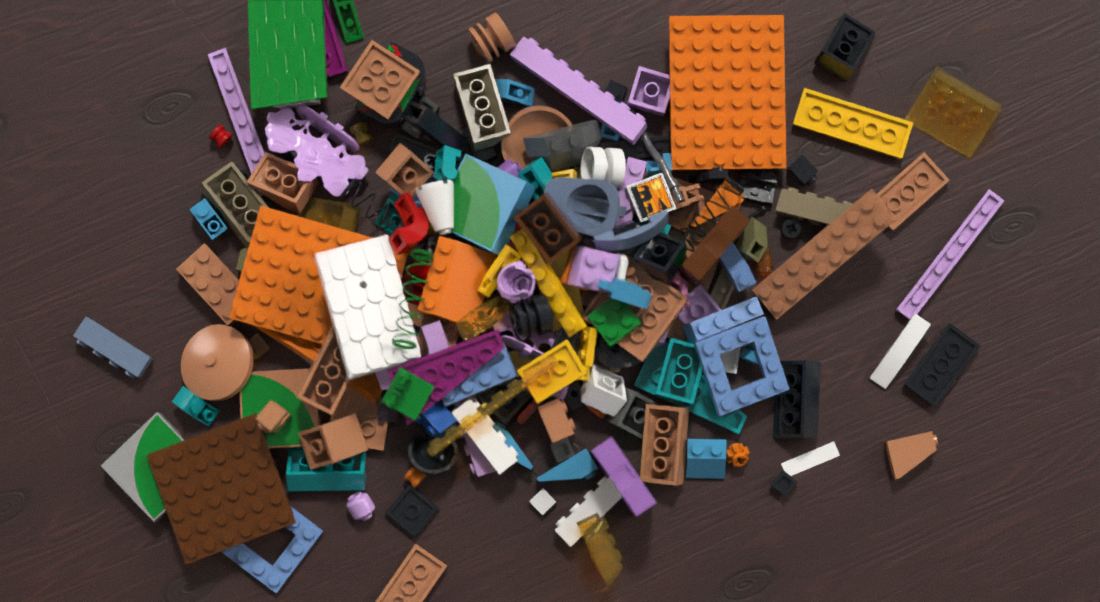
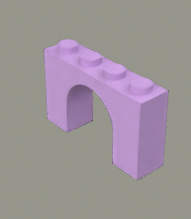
[375,320,450,390]

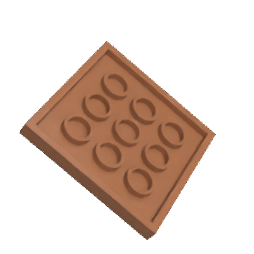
[581,254,689,362]

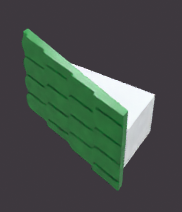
[248,0,328,109]

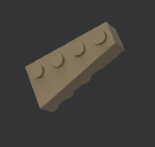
[776,187,853,227]

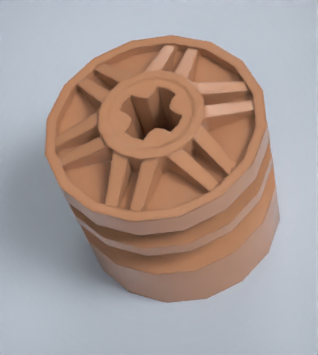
[468,12,516,63]

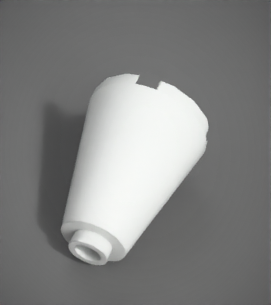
[415,180,454,235]

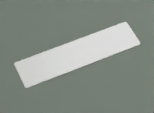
[781,442,840,476]

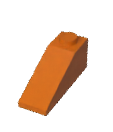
[690,181,744,229]

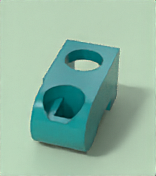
[435,145,461,184]

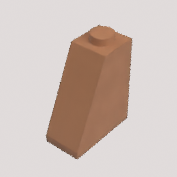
[884,431,938,480]

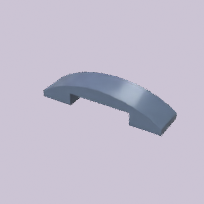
[594,210,668,251]

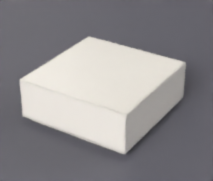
[529,488,556,515]

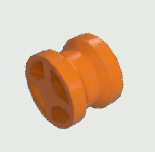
[403,467,426,488]

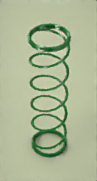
[392,249,434,350]

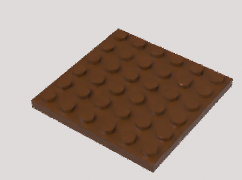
[147,413,297,565]

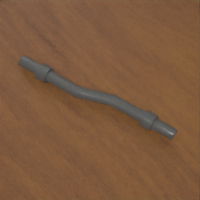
[629,107,684,203]

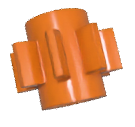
[726,443,750,467]

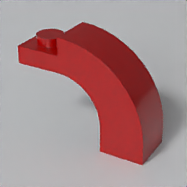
[388,192,428,255]

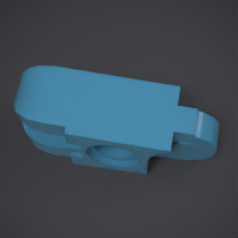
[597,277,652,309]

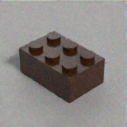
[513,192,582,264]

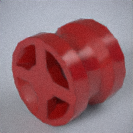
[209,124,233,149]

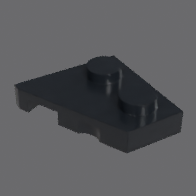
[689,167,728,184]

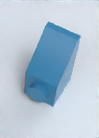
[495,79,535,107]

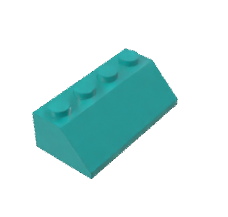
[286,448,366,491]

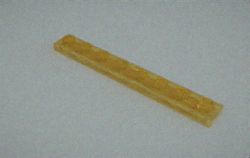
[427,356,559,456]

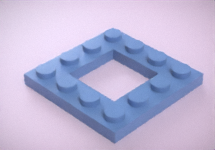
[693,316,789,416]
[222,507,323,593]

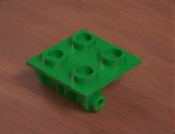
[382,367,435,421]

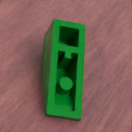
[333,0,364,43]

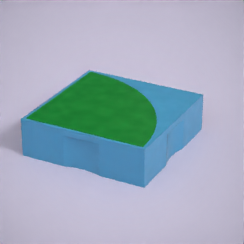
[451,154,536,255]

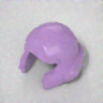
[497,261,535,303]

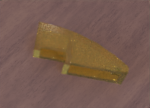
[455,294,509,340]

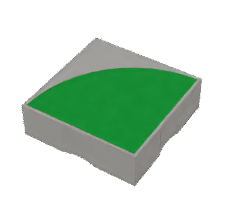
[101,412,184,522]

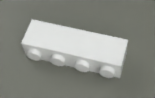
[452,399,519,474]
[555,476,623,547]

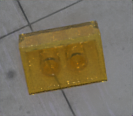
[577,513,623,586]

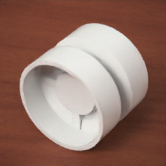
[580,147,626,189]

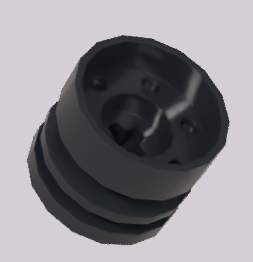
[509,294,554,341]

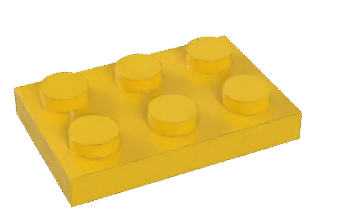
[517,340,588,404]

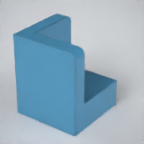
[645,153,673,178]

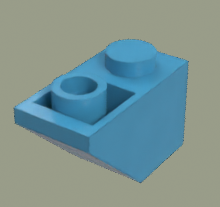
[189,198,228,240]

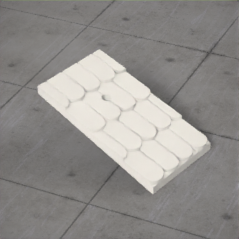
[315,235,421,380]

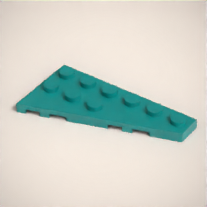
[634,341,747,434]

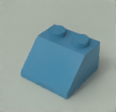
[686,439,726,479]

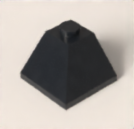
[633,232,686,285]

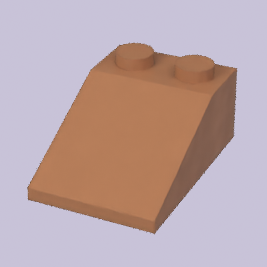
[247,152,319,214]

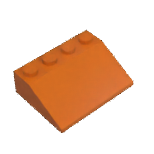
[418,236,497,329]

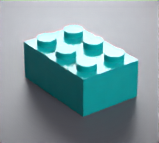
[655,338,702,405]

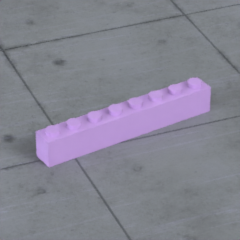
[510,36,647,145]

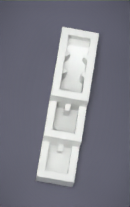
[869,314,931,389]

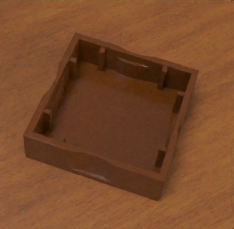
[678,205,750,287]

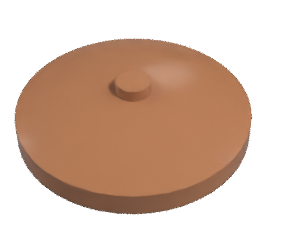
[501,106,572,173]
[181,324,253,401]

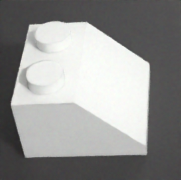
[580,363,627,417]

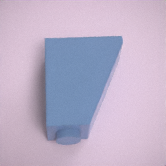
[718,242,756,291]

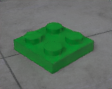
[587,298,642,347]

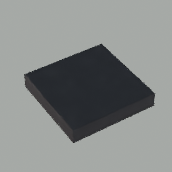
[385,484,439,538]

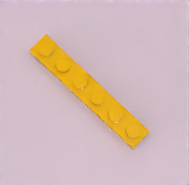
[510,229,587,337]

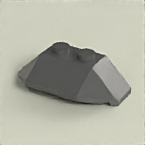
[523,119,602,172]

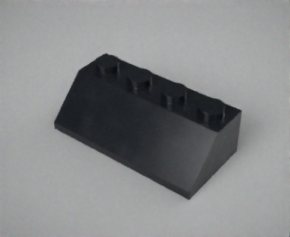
[773,360,821,439]

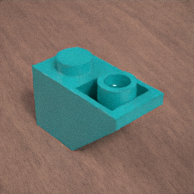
[172,386,220,427]

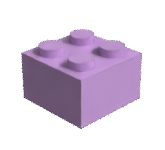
[627,66,670,117]
[568,246,620,293]

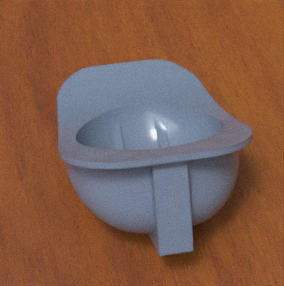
[544,177,627,236]

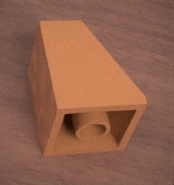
[298,413,368,470]

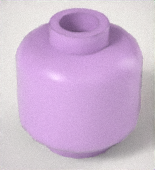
[346,491,375,521]

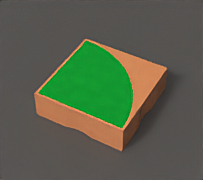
[239,369,321,449]

